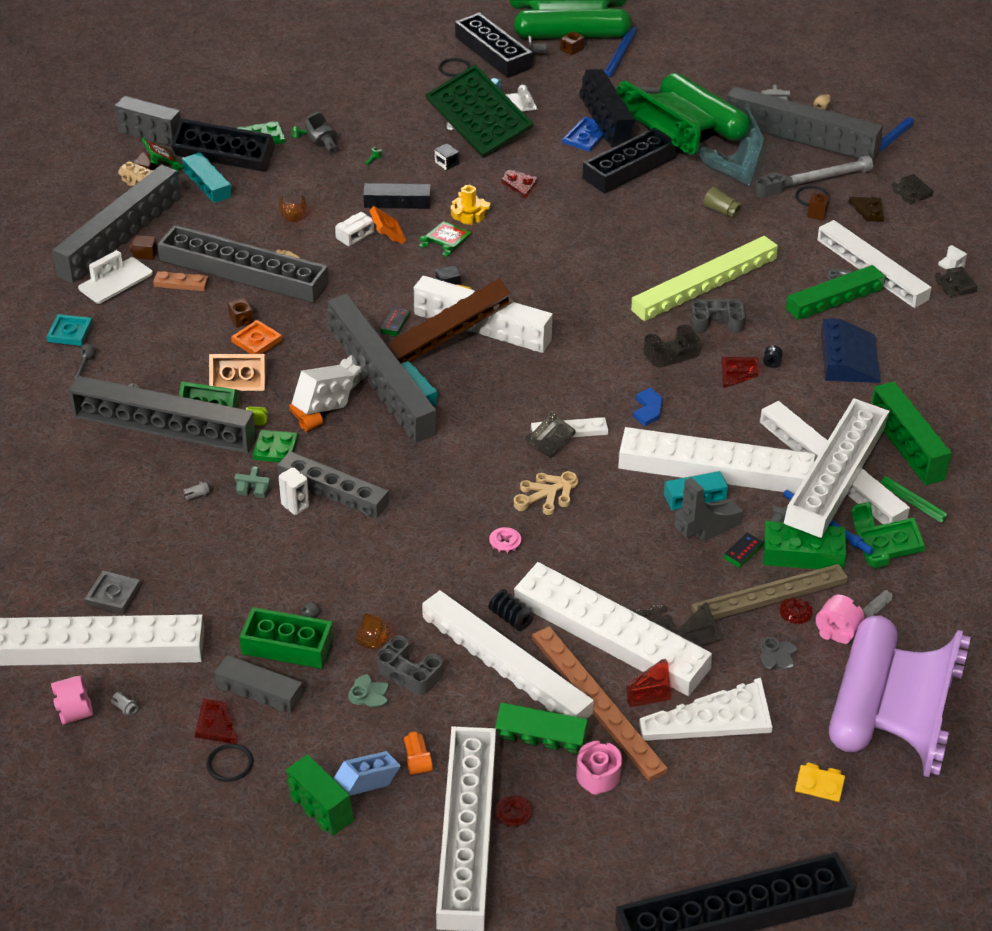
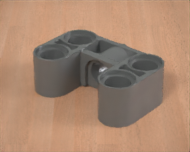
[691,299,745,333]
[377,636,443,695]

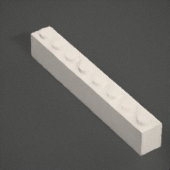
[817,220,931,308]

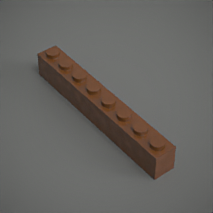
[386,278,513,364]

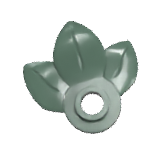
[348,674,388,707]

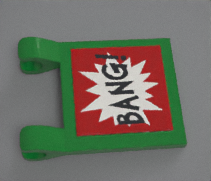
[142,138,184,174]
[419,221,472,257]

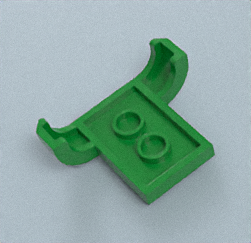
[851,502,925,569]

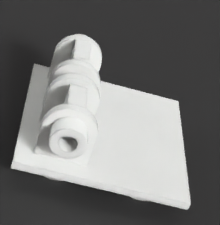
[506,85,537,112]

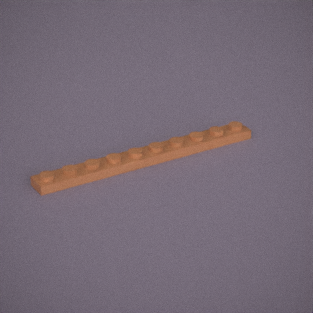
[532,626,668,782]

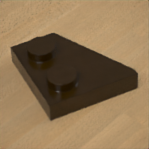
[848,197,884,222]

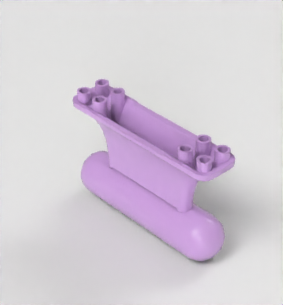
[829,616,971,777]

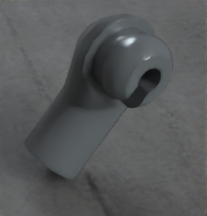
[827,268,852,280]

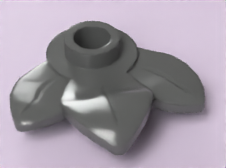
[760,637,798,670]

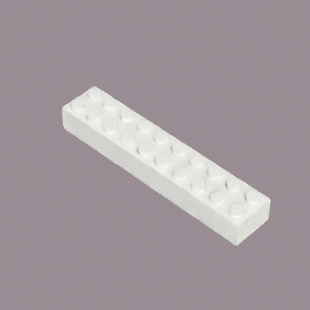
[784,398,889,538]
[618,427,815,494]
[514,562,712,696]
[0,615,204,666]
[436,727,496,931]

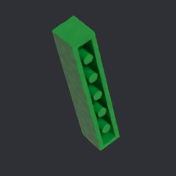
[786,265,885,320]

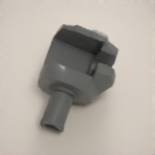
[305,112,338,154]

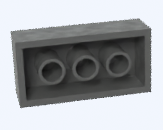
[115,96,181,146]

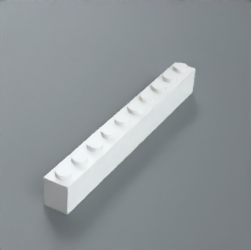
[760,401,910,524]
[422,590,594,719]

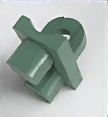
[234,466,272,498]

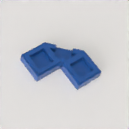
[633,388,662,426]

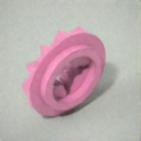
[489,527,521,553]

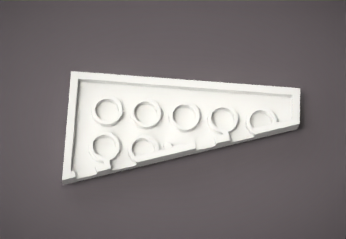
[639,678,772,741]

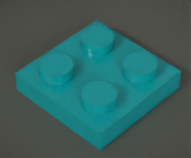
[46,314,93,346]

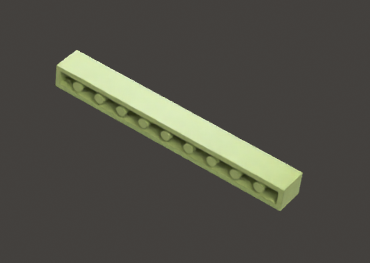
[631,236,778,321]

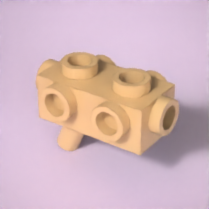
[119,161,154,186]

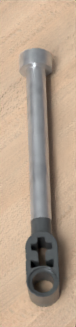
[754,156,873,198]

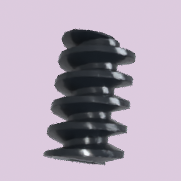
[488,589,533,631]

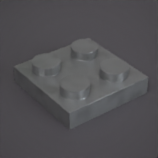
[85,571,141,614]

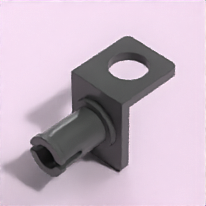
[529,36,546,55]

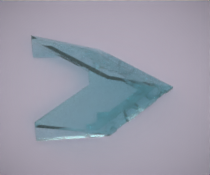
[697,105,764,186]

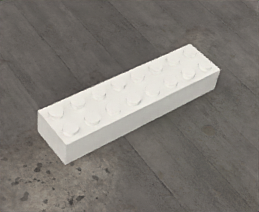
[414,276,553,353]

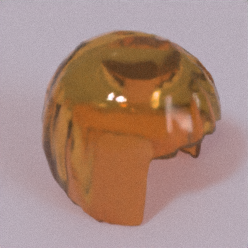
[279,196,307,222]
[355,613,389,648]

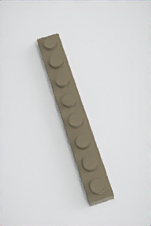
[691,564,848,624]

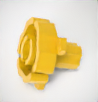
[451,185,490,224]

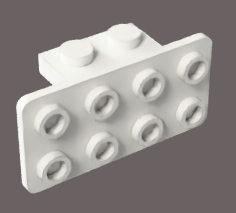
[78,250,153,304]

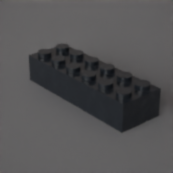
[455,13,532,77]
[579,69,635,147]
[171,118,276,172]
[582,127,676,193]

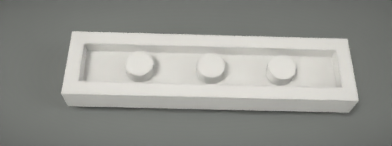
[531,417,608,440]

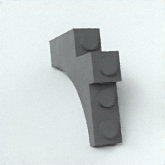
[674,477,743,542]

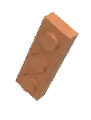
[153,271,209,291]

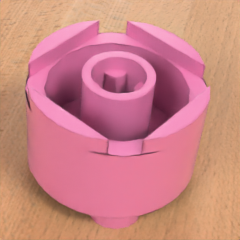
[816,595,865,644]
[51,675,93,725]
[576,741,622,794]

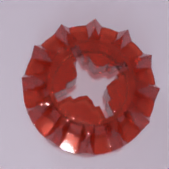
[779,596,812,624]
[496,796,532,828]

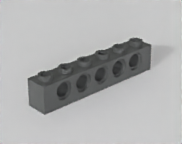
[277,451,389,518]

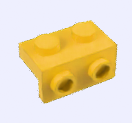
[795,763,845,802]

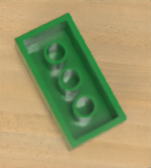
[763,521,846,570]
[239,607,334,669]
[495,703,590,754]

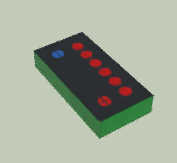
[381,307,410,337]
[723,533,763,568]

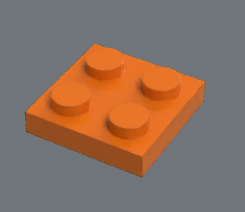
[369,206,406,244]
[231,320,282,354]

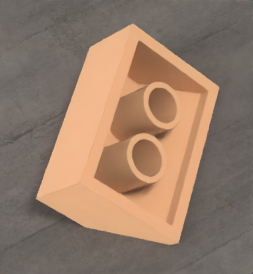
[209,354,267,391]

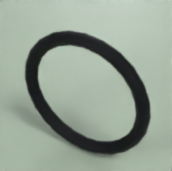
[439,58,471,77]
[795,185,830,207]
[206,744,253,782]

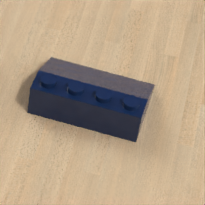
[821,318,880,383]

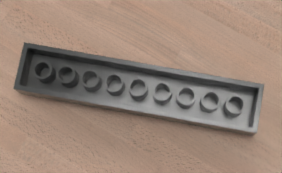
[726,86,883,162]
[52,165,180,284]
[158,225,329,302]
[326,294,436,443]
[68,376,256,453]

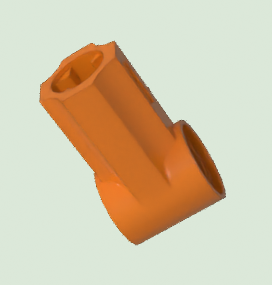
[289,403,323,432]
[404,732,432,775]

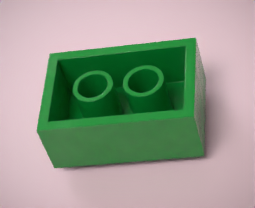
[286,754,354,836]

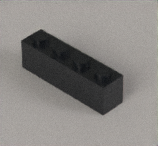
[363,183,431,209]

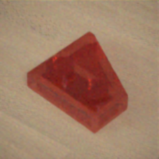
[502,170,538,199]
[721,357,759,388]
[626,659,671,707]
[195,698,238,744]

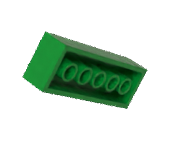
[871,381,951,486]

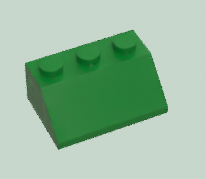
[179,382,241,408]

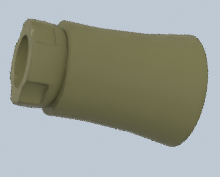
[703,186,742,218]

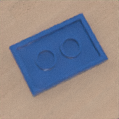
[562,116,604,152]

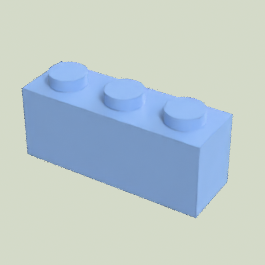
[334,751,401,796]

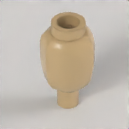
[813,95,831,110]

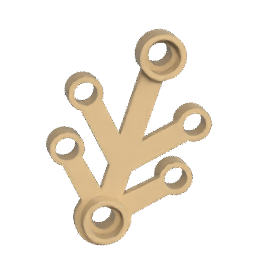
[514,471,578,515]

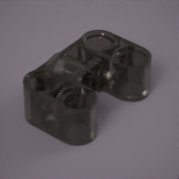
[643,325,701,368]

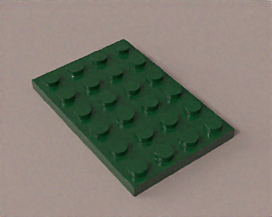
[425,64,533,158]

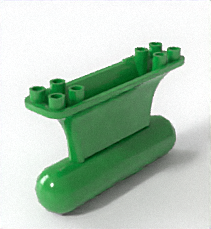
[510,0,632,40]
[616,73,751,155]

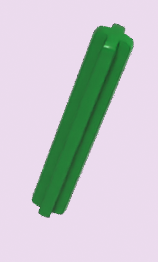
[880,476,948,523]

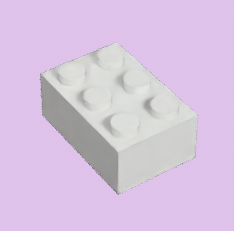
[292,365,355,414]

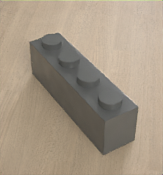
[214,655,303,713]

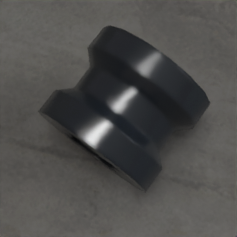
[763,345,783,368]

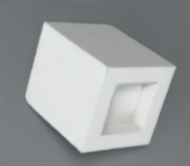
[938,245,967,274]

